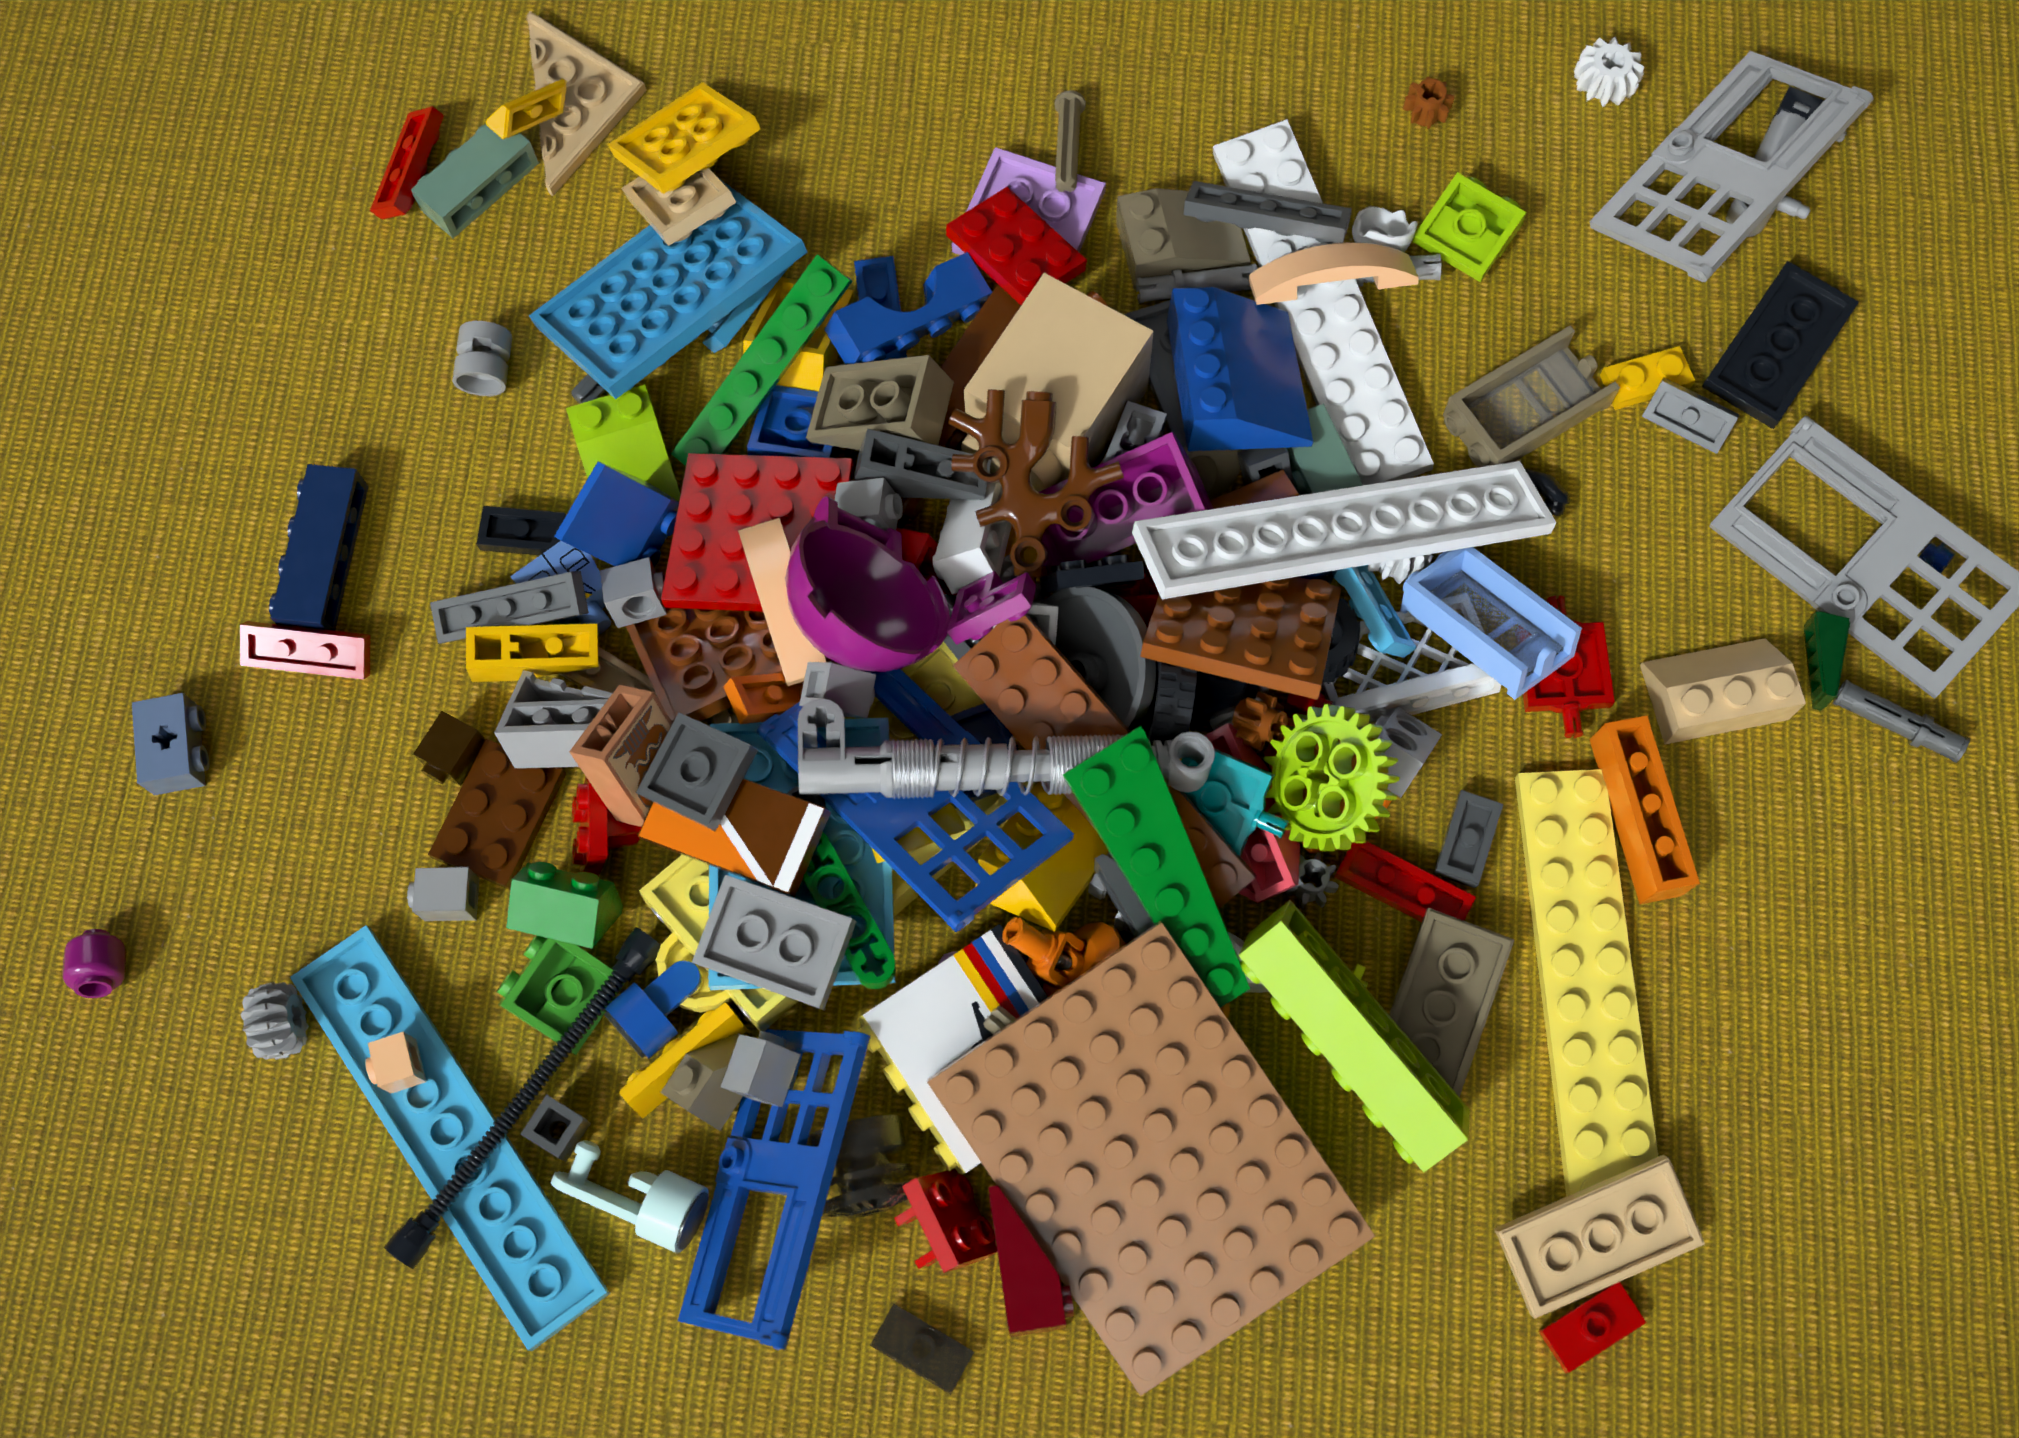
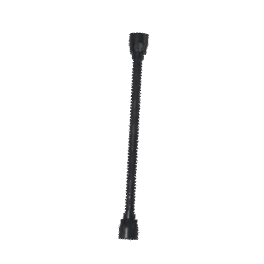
[384,927,661,1269]

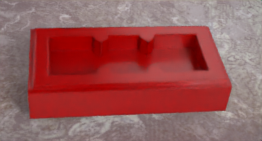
[1538,1282,1647,1373]

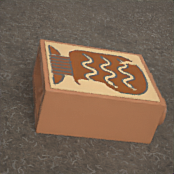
[569,685,673,827]

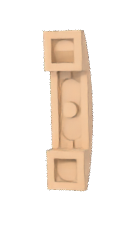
[1249,243,1419,305]
[738,518,827,686]

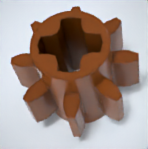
[1403,76,1455,129]
[1232,692,1288,750]

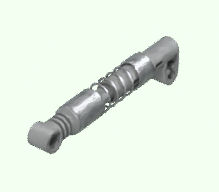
[798,698,1215,799]

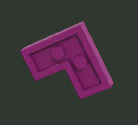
[947,571,1036,645]

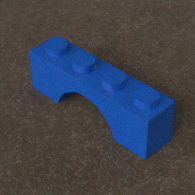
[824,252,992,365]

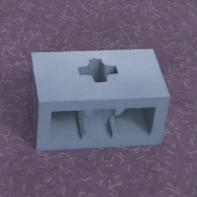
[132,693,209,795]

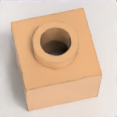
[365,1032,426,1094]

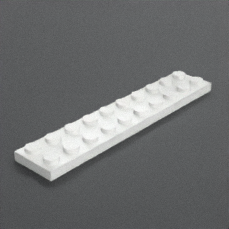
[1213,120,1434,485]
[1132,461,1556,599]

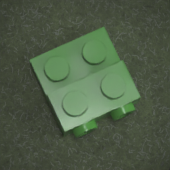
[497,935,624,1055]

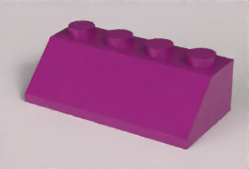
[1039,432,1213,574]

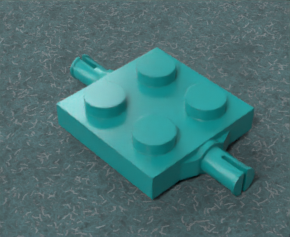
[1181,748,1289,856]

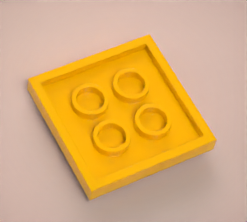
[608,82,761,194]

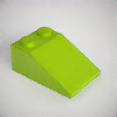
[566,384,681,501]

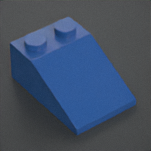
[554,461,679,567]

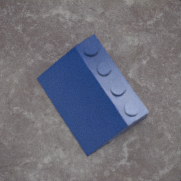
[1167,287,1313,451]

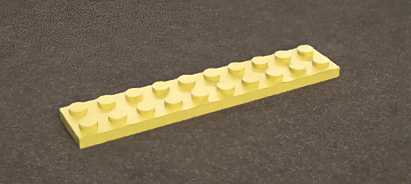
[1515,769,1658,1197]

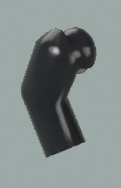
[1524,468,1570,516]

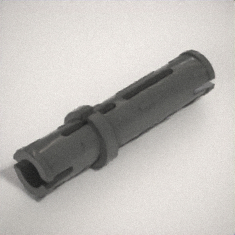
[1832,679,1970,763]

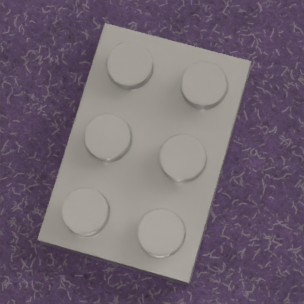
[692,875,857,1010]

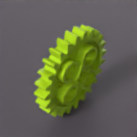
[1264,704,1400,852]

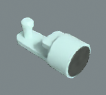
[551,1140,709,1253]

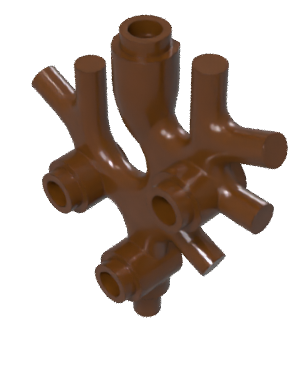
[949,389,1124,599]

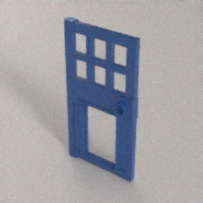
[757,669,1074,932]
[678,1029,870,1350]

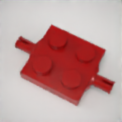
[1515,595,1615,738]

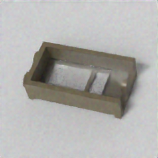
[1443,325,1620,467]

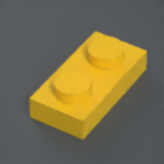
[1600,346,1695,410]

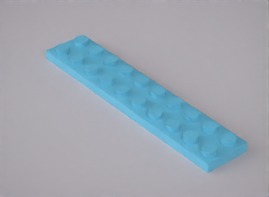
[290,925,610,1351]

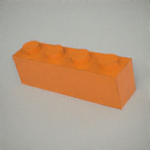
[1589,715,1700,904]

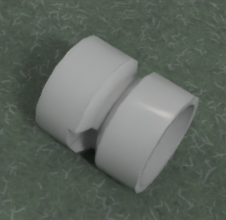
[452,321,512,396]

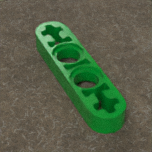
[803,832,896,989]

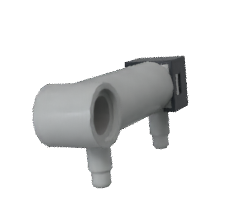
[1726,86,1846,237]

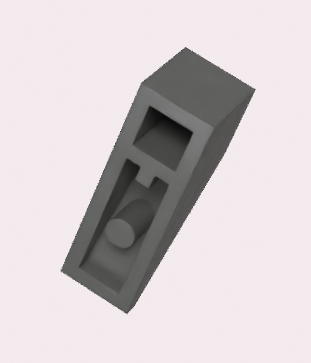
[853,429,991,500]

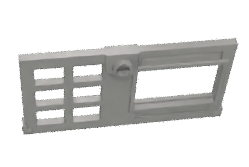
[1590,51,1874,282]
[1709,415,2019,699]

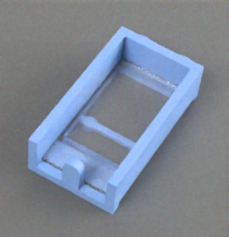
[1400,547,1582,700]

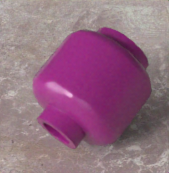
[62,929,126,998]

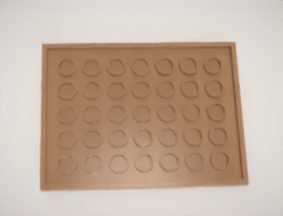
[927,921,1375,1397]

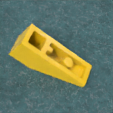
[466,623,599,682]

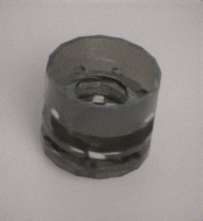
[807,1115,913,1218]

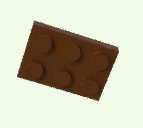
[428,739,566,890]

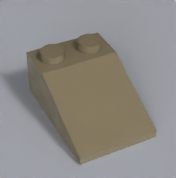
[1116,188,1251,290]
[806,355,954,450]

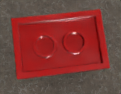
[946,187,1087,305]

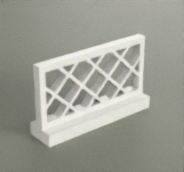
[1322,594,1501,724]

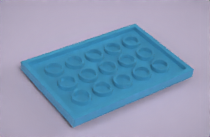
[529,178,808,399]

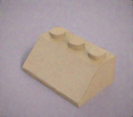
[1640,638,1806,744]

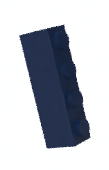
[269,464,369,631]

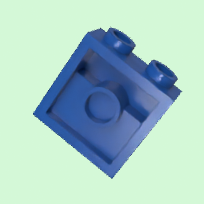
[747,385,839,458]

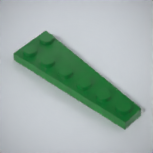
[1062,726,1250,1008]

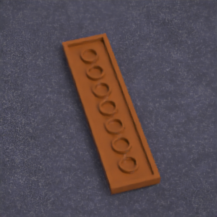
[953,614,1257,909]

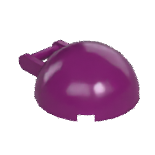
[785,496,950,672]

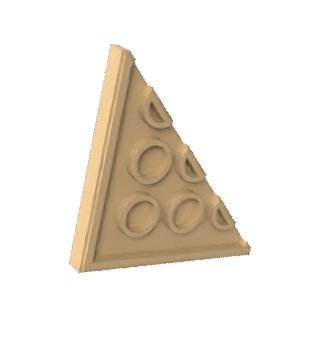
[527,11,647,196]

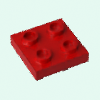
[572,777,641,877]
[894,1169,997,1273]

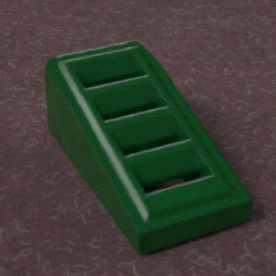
[1804,611,1850,711]

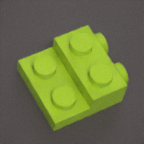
[1412,172,1526,282]

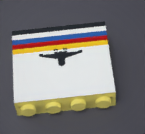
[857,924,1048,1174]

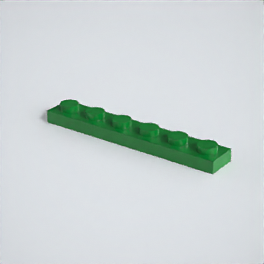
[671,254,853,466]

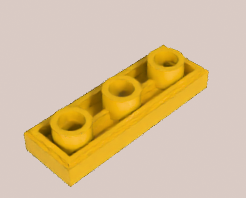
[619,1002,748,1118]

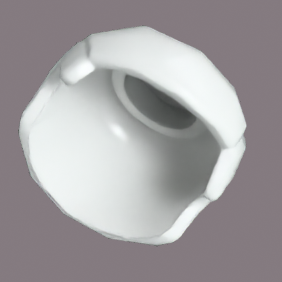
[1352,206,1418,252]

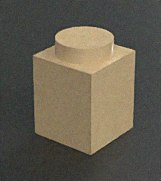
[961,273,1154,492]

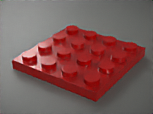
[661,453,855,612]

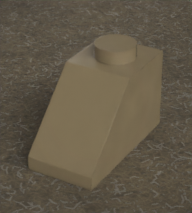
[660,1033,743,1131]

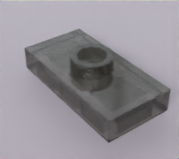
[870,1304,975,1395]

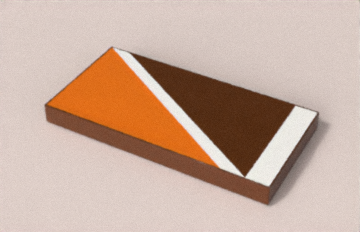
[637,779,831,897]

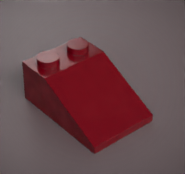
[988,1185,1074,1337]

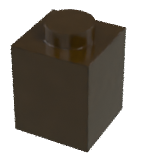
[413,711,485,786]

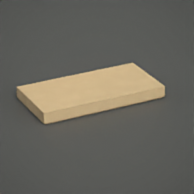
[1494,1155,1705,1319]

